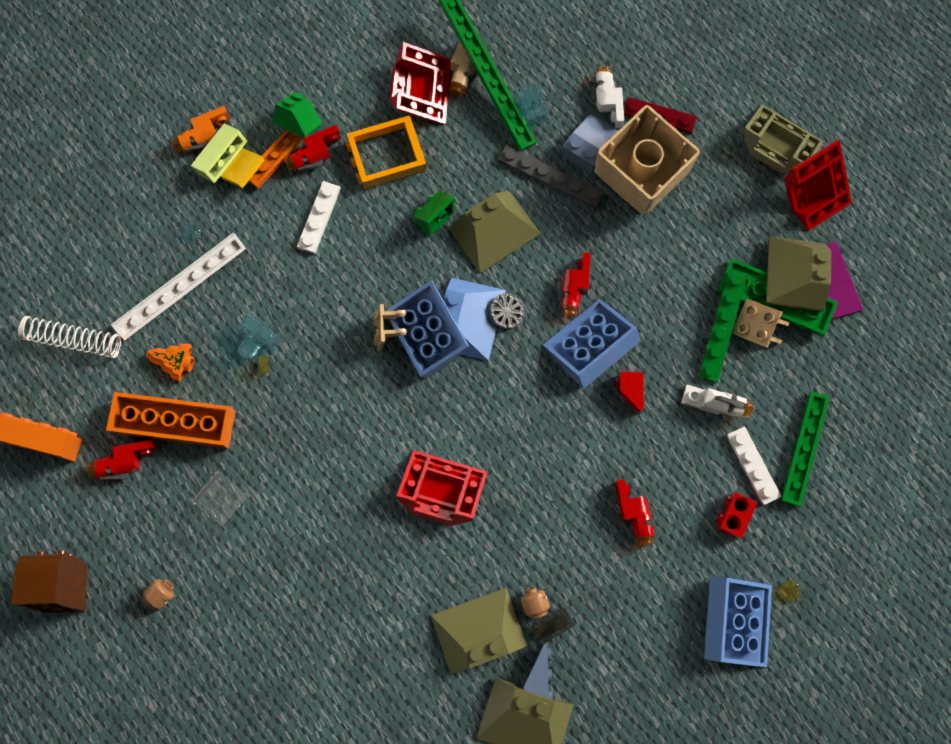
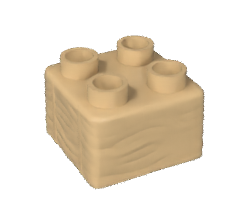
[594,105,700,214]

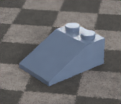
[561,114,618,174]

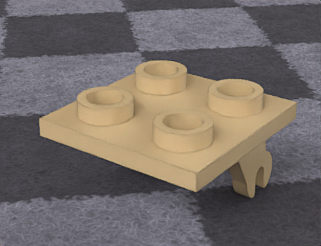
[732,298,789,348]
[373,304,407,351]

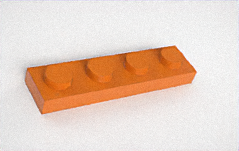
[248,130,303,189]

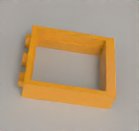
[345,115,427,189]

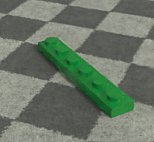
[698,269,748,383]
[780,391,830,507]

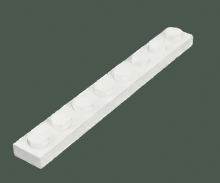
[111,233,246,341]

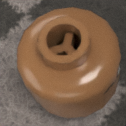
[142,579,174,610]
[521,587,550,619]

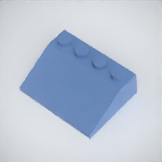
[386,280,469,378]
[543,298,641,388]
[704,577,772,667]

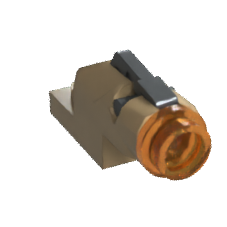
[449,42,478,97]

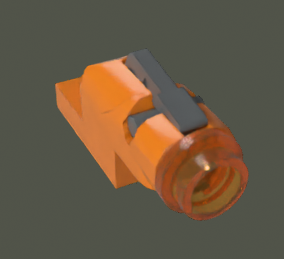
[171,106,231,154]

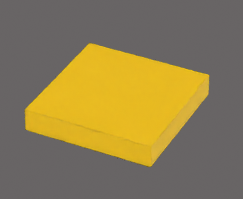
[220,148,264,188]

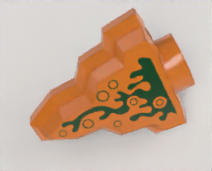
[146,343,195,381]

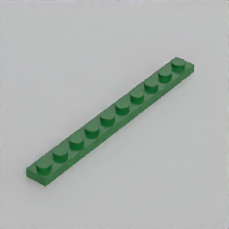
[438,0,537,151]

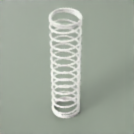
[18,316,121,358]

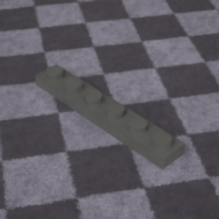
[498,144,604,209]

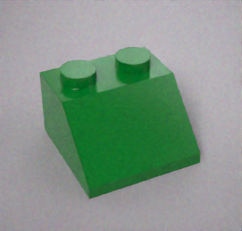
[272,92,322,139]
[413,191,455,237]

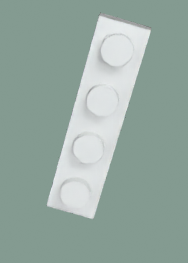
[297,181,341,254]
[726,427,782,505]

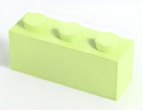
[191,124,247,183]

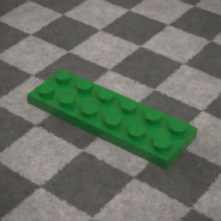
[716,258,838,337]

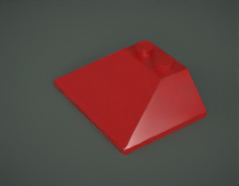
[389,42,451,125]
[784,139,852,231]
[396,450,488,526]

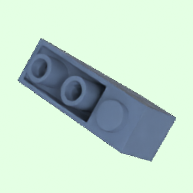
[523,644,553,699]

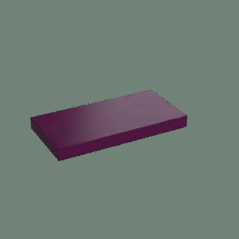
[826,241,863,320]

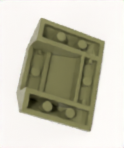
[743,104,824,173]
[449,191,541,273]
[766,236,831,312]
[431,588,527,674]
[476,678,574,744]

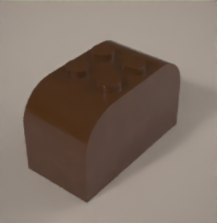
[11,551,87,613]

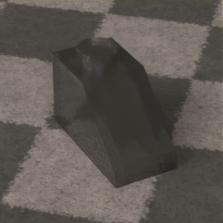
[528,607,575,646]

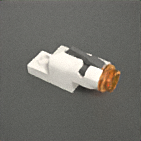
[591,66,624,129]
[681,385,753,418]

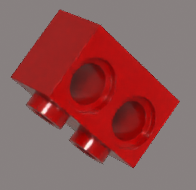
[715,492,757,540]

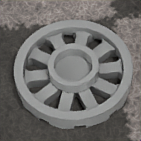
[489,293,524,329]

